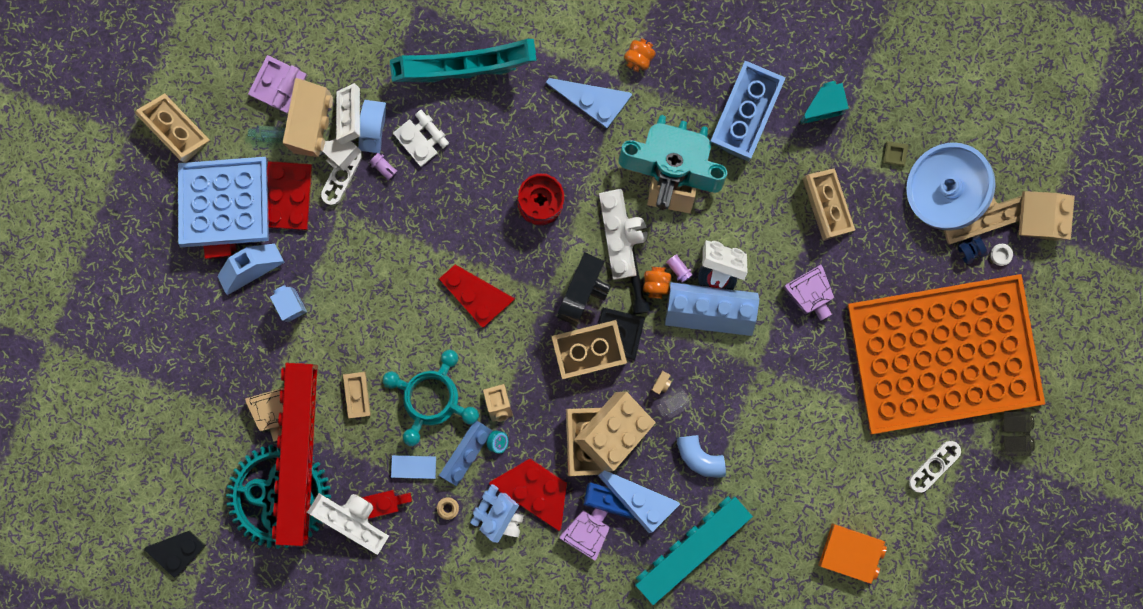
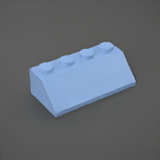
[710,61,785,162]
[665,282,759,336]

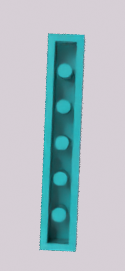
[635,496,753,605]

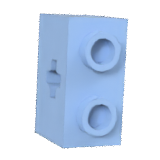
[270,285,307,322]

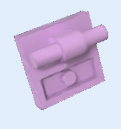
[248,55,308,114]

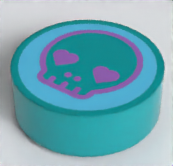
[487,430,508,454]

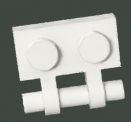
[393,110,449,167]

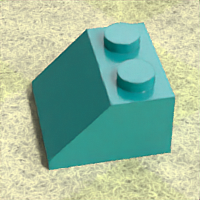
[800,81,849,124]

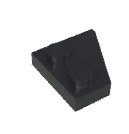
[144,530,206,578]

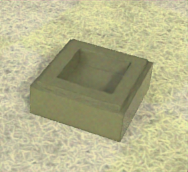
[883,141,908,167]

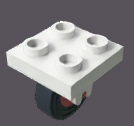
[698,240,748,290]

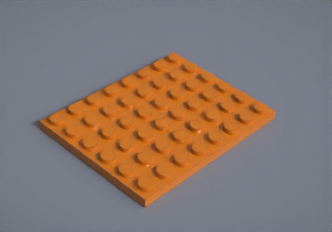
[847,274,1045,434]

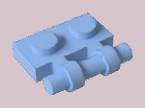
[470,484,519,543]

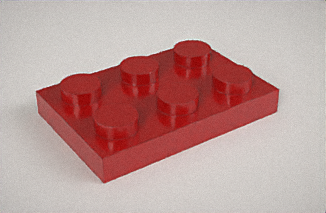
[267,161,312,230]

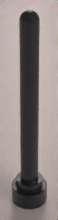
[626,211,651,315]

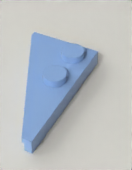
[546,78,632,128]
[598,470,680,533]

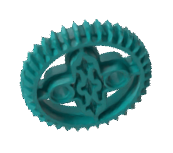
[226,445,331,549]

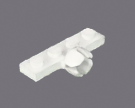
[599,189,648,280]
[307,493,389,555]

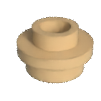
[437,497,459,520]

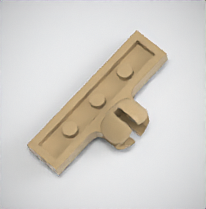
[944,196,1022,244]

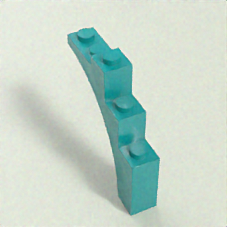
[390,39,536,82]

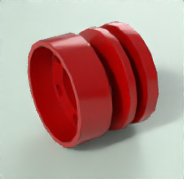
[518,174,564,225]

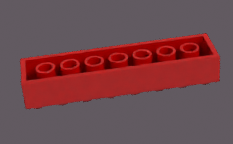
[272,363,318,546]

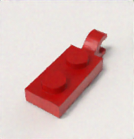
[361,490,412,519]

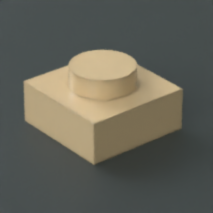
[651,371,672,394]

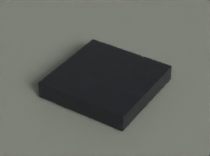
[599,307,645,360]

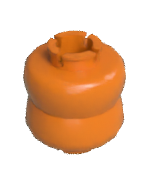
[624,38,656,72]
[643,267,671,299]

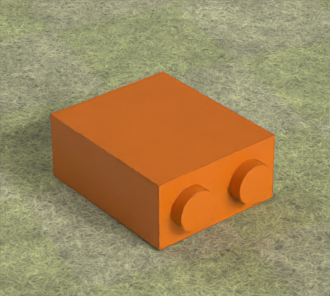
[818,523,887,584]

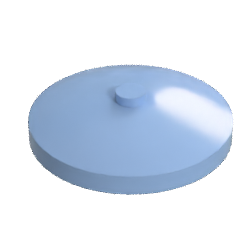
[906,143,995,230]

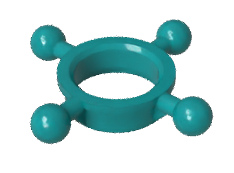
[382,350,479,446]

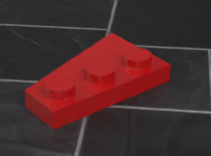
[439,264,515,328]

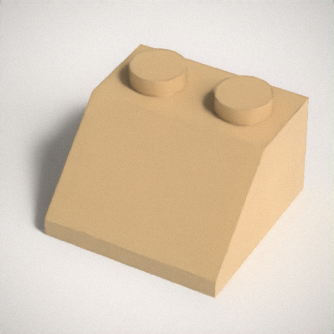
[647,176,696,213]
[1019,191,1075,241]

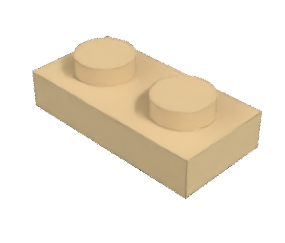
[343,372,371,418]

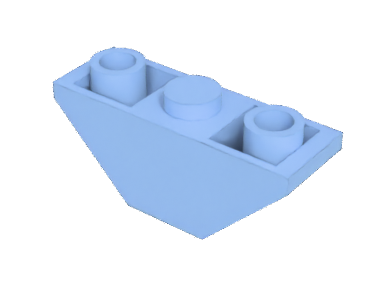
[218,244,285,295]

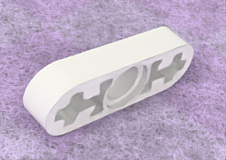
[321,152,362,205]
[909,441,961,492]

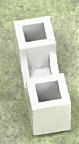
[320,123,361,171]

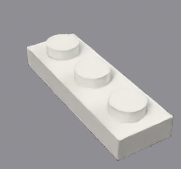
[336,83,360,145]

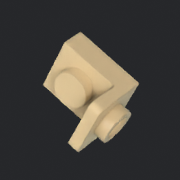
[483,384,513,422]

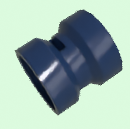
[958,236,988,265]

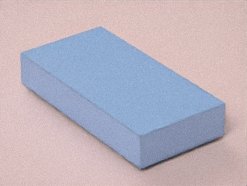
[391,455,436,479]

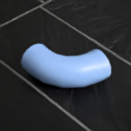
[676,435,726,478]

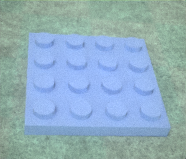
[178,157,269,248]

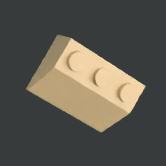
[283,78,333,157]

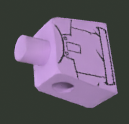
[783,265,834,321]
[560,509,610,560]

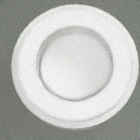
[990,244,1013,266]

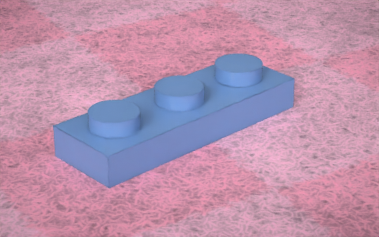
[439,421,493,486]

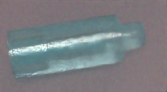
[248,125,286,143]

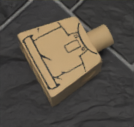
[245,388,284,442]

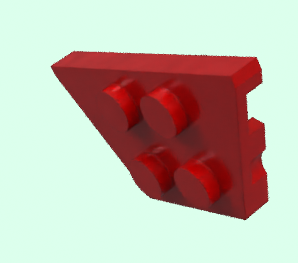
[489,459,567,531]

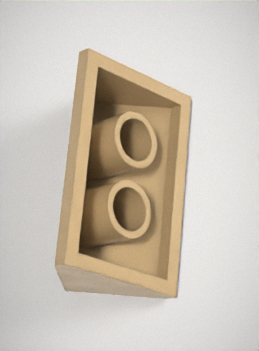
[135,93,210,163]
[802,168,855,241]
[566,408,611,476]

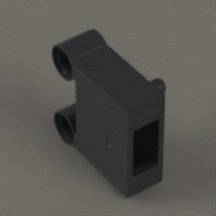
[557,252,611,326]

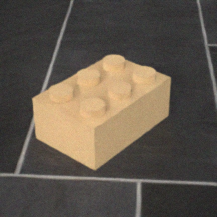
[552,320,627,379]
[574,392,656,471]

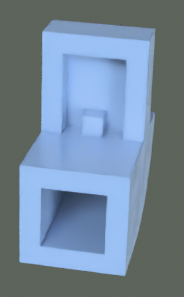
[358,100,386,153]

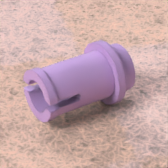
[369,153,397,181]
[666,254,693,283]

